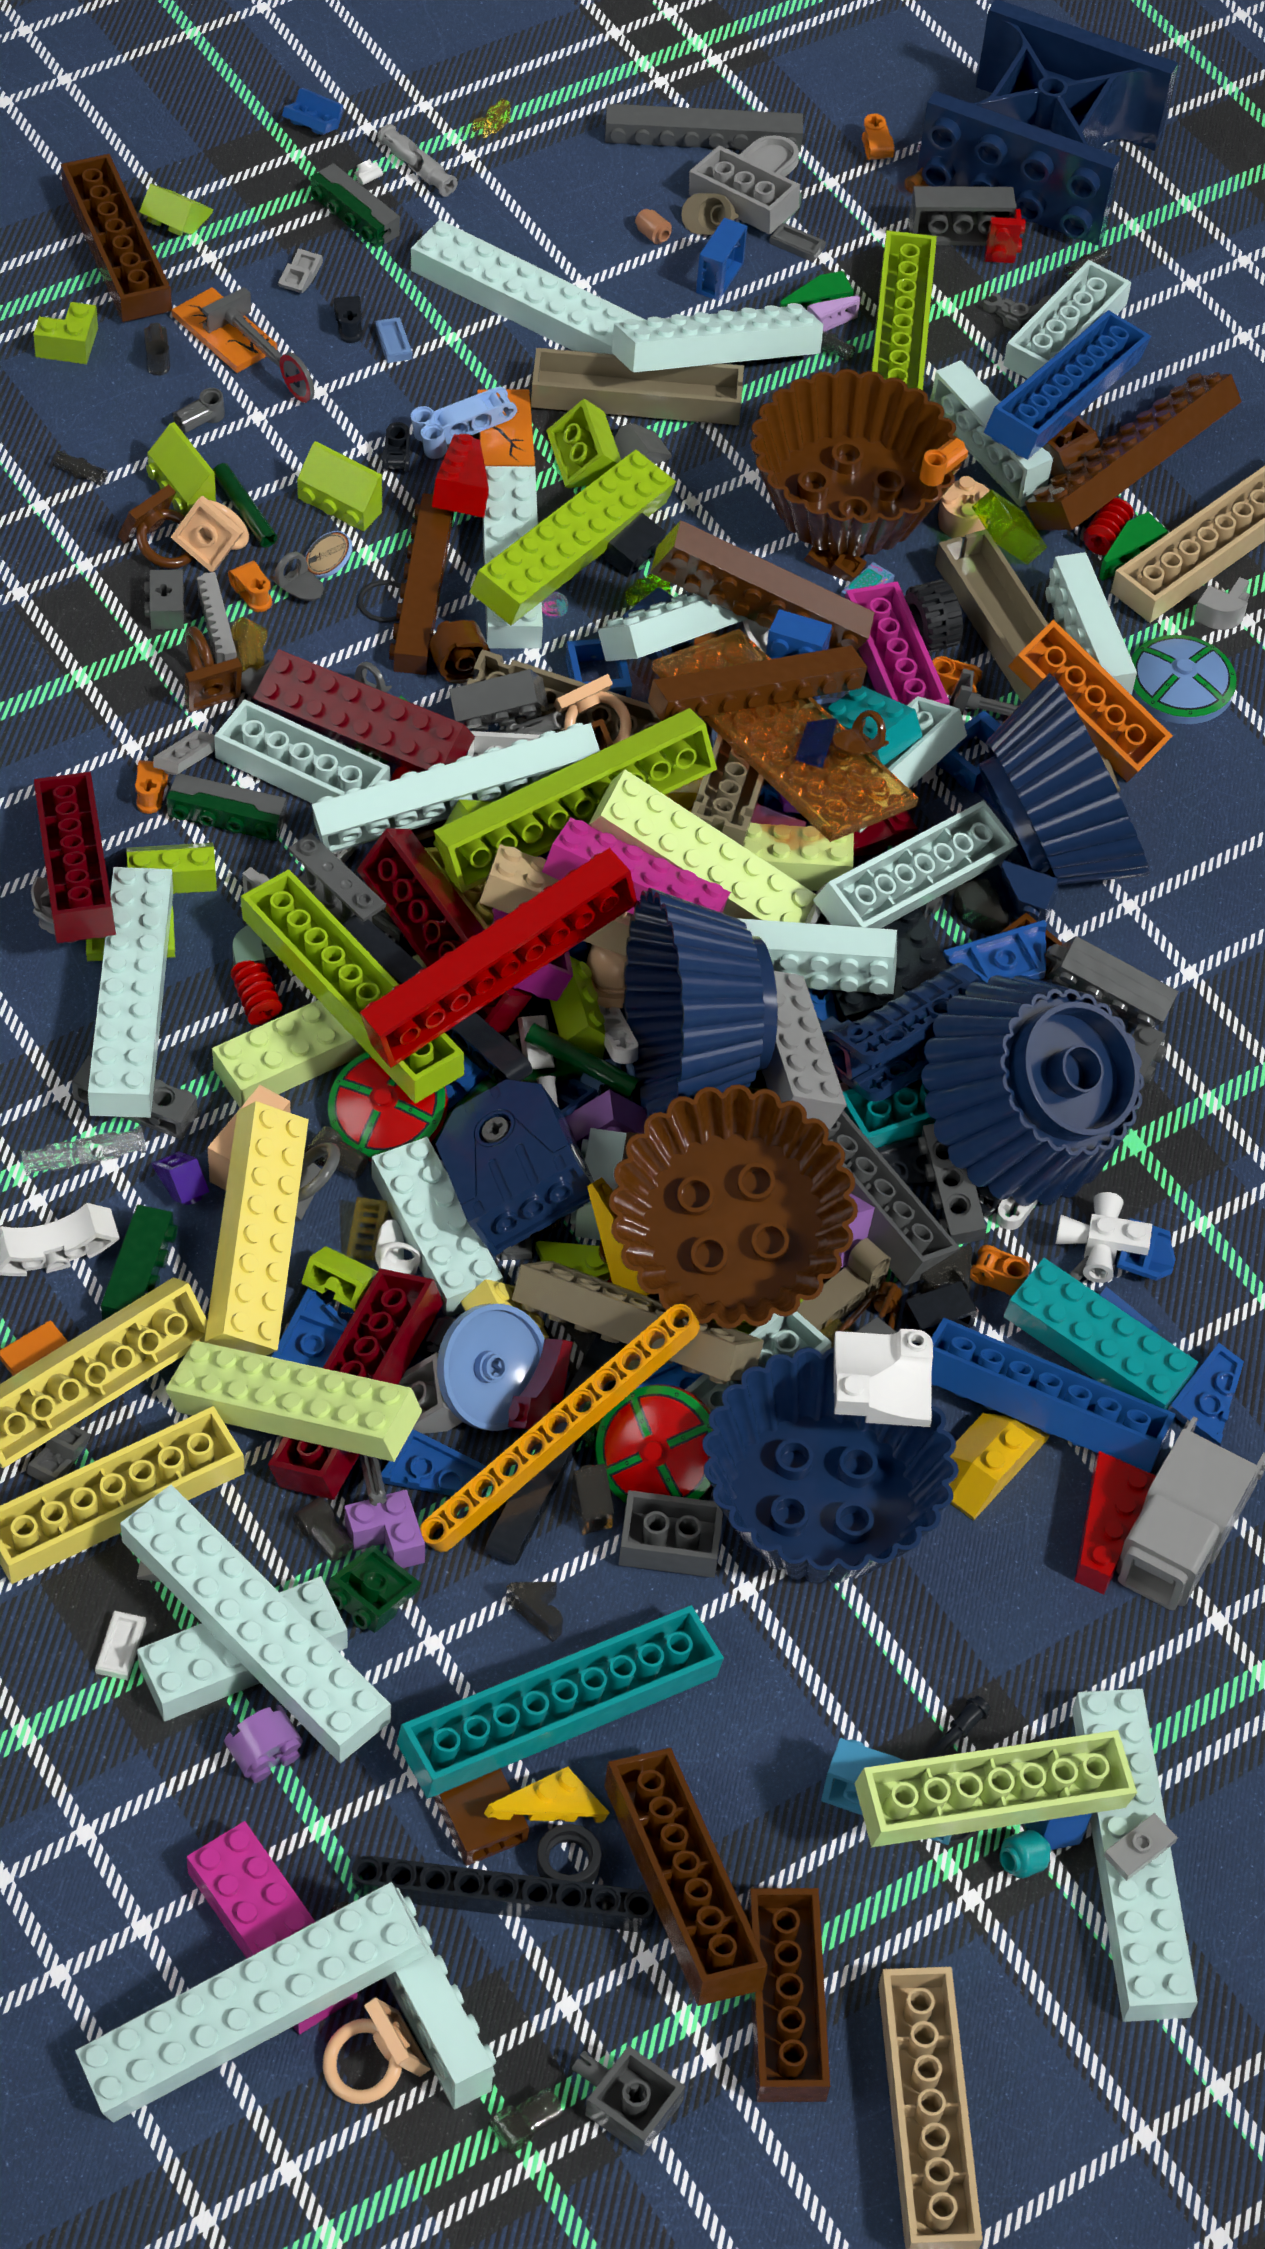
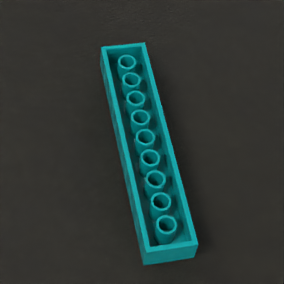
[397,1605,724,1799]

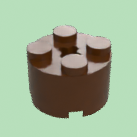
[429,620,490,684]

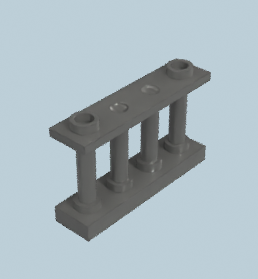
[288,833,386,923]

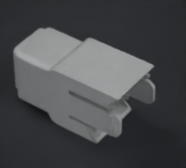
[1116,1416,1265,1610]

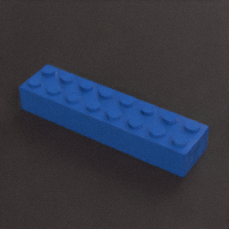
[931,1318,1176,1473]

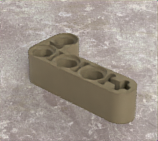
[797,1238,890,1334]

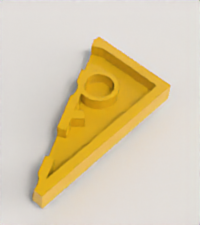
[484,1767,610,1823]

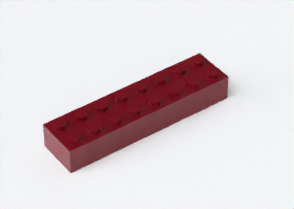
[253,649,475,773]
[34,771,116,943]
[357,828,533,1036]
[268,1268,444,1500]

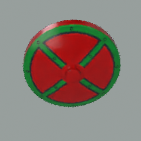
[328,1052,448,1162]
[596,1384,712,1503]

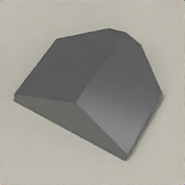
[614,423,672,464]

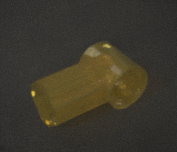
[231,617,268,673]

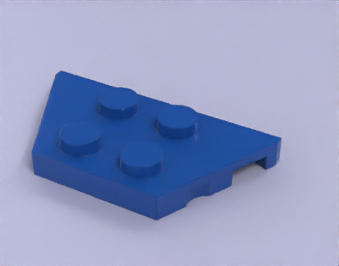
[943,920,1047,984]
[271,1287,348,1368]

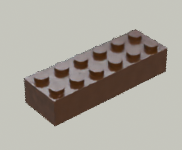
[747,1888,830,2102]

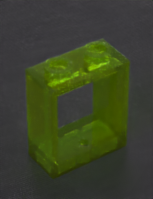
[972,489,1047,565]

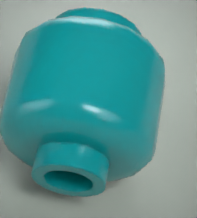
[1000,1829,1051,1879]

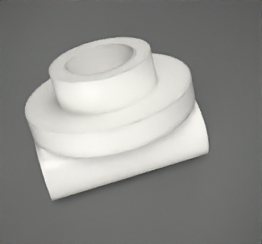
[354,159,383,185]

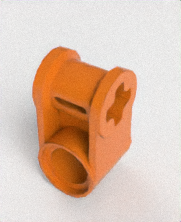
[862,114,894,160]
[228,560,272,612]
[932,656,982,695]
[135,760,168,814]
[968,1245,1030,1296]

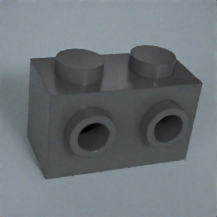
[1132,1022,1167,1092]

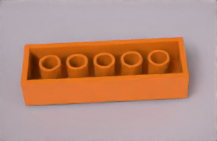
[1008,620,1173,782]

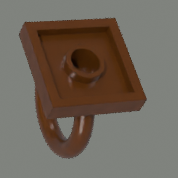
[118,485,194,569]
[184,626,242,713]

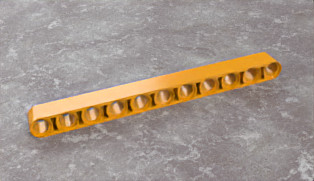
[420,1304,700,1552]

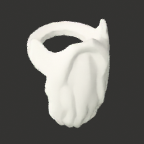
[375,1219,421,1274]

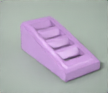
[807,295,860,332]

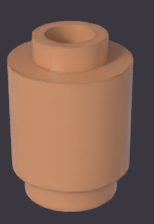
[635,209,672,244]

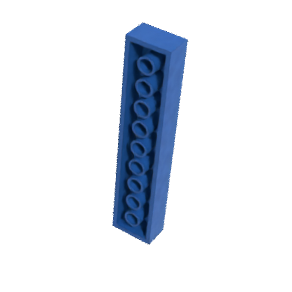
[983,310,1151,460]

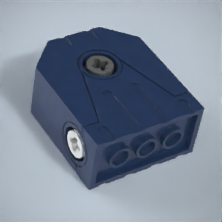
[436,1079,594,1256]

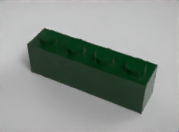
[101,1204,178,1321]

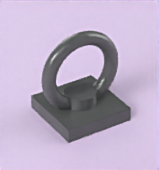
[295,1142,340,1222]

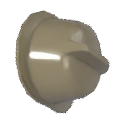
[681,193,739,235]

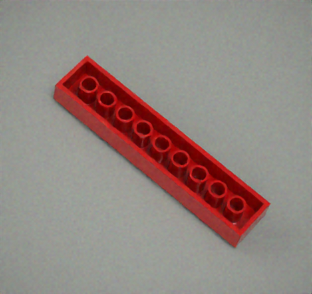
[360,847,637,1068]

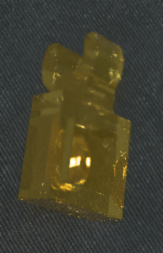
[472,98,510,138]

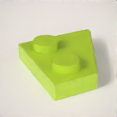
[535,1241,610,1280]

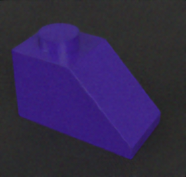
[152,1151,210,1205]

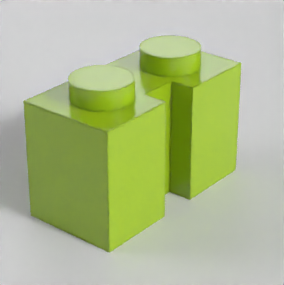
[301,1246,378,1310]

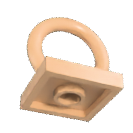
[171,496,249,572]
[554,674,632,744]
[323,1997,431,2104]

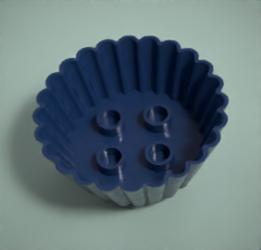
[978,673,1150,885]
[624,887,778,1118]
[921,975,1144,1206]
[702,1348,959,1584]

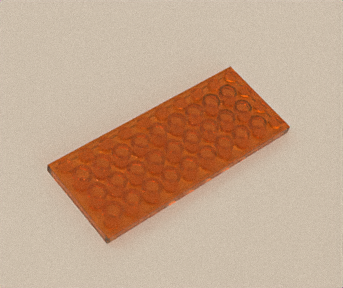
[651,629,919,842]

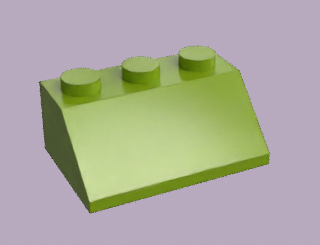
[546,398,621,488]
[146,422,216,516]
[297,441,382,532]
[127,843,217,894]
[549,956,606,1059]

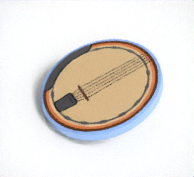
[305,531,352,578]

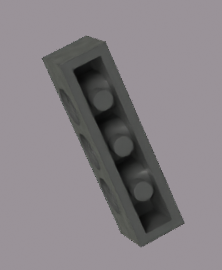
[72,1055,198,1140]
[918,1123,986,1245]

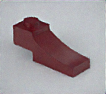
[843,808,918,857]
[508,1339,573,1431]

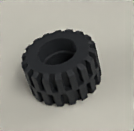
[905,579,963,653]

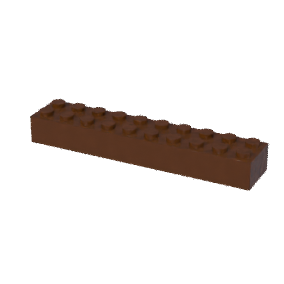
[1025,372,1242,530]

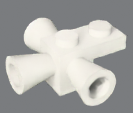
[1056,1192,1152,1283]

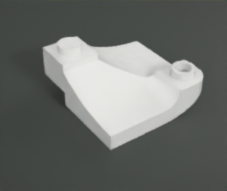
[833,1329,933,1427]

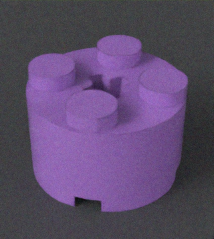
[224,1705,303,1783]

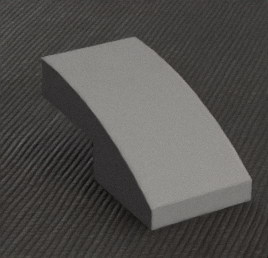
[278,248,323,293]

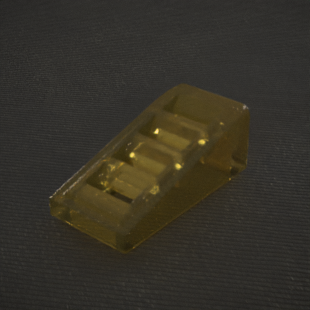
[346,1197,389,1261]

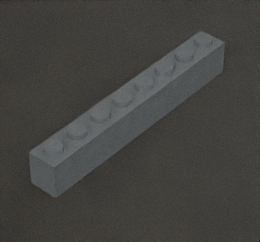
[605,104,803,153]

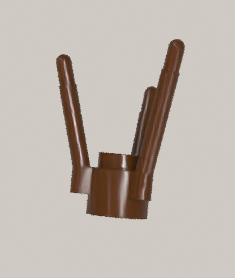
[839,1282,902,1332]

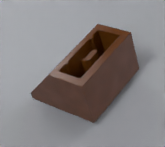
[1043,416,1101,477]

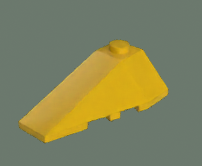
[587,1177,649,1296]

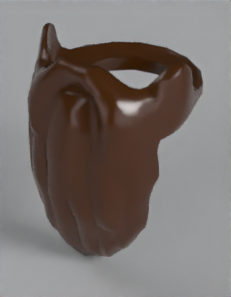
[832,710,889,756]

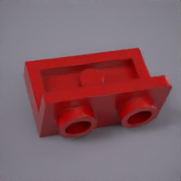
[985,209,1026,263]

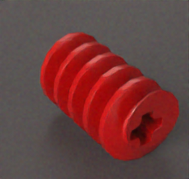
[1083,497,1134,555]
[231,960,282,1025]

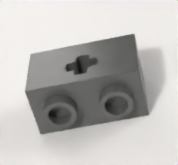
[144,570,184,630]

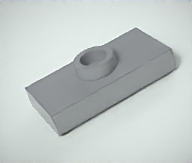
[1104,1813,1178,1881]

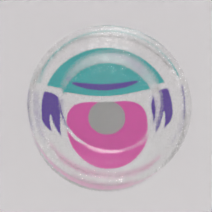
[542,592,568,618]

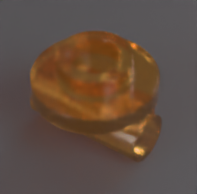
[904,168,929,193]

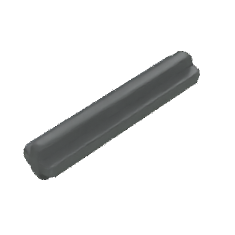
[360,1454,387,1506]

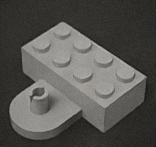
[689,135,800,234]

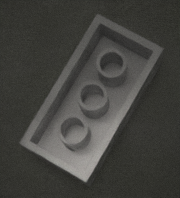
[908,186,1016,246]

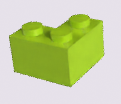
[33,302,98,364]

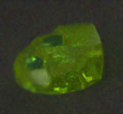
[625,573,671,607]

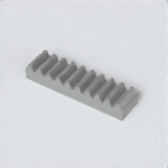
[197,572,237,663]

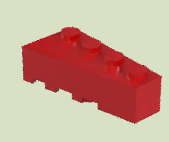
[432,434,489,518]
[1074,1451,1156,1595]

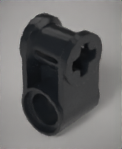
[333,295,363,343]
[382,422,410,473]

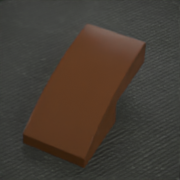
[804,546,867,582]

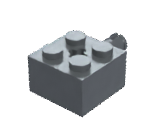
[572,2045,686,2156]

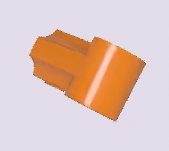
[920,438,968,486]

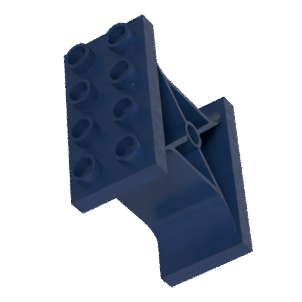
[916,0,1178,246]

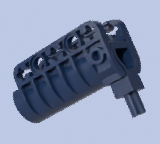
[817,963,979,1102]

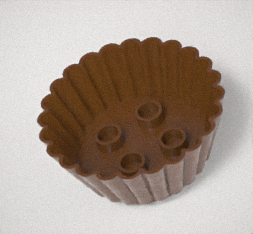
[751,369,962,557]
[609,1084,858,1329]

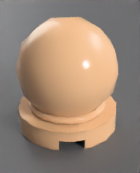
[586,944,627,1009]

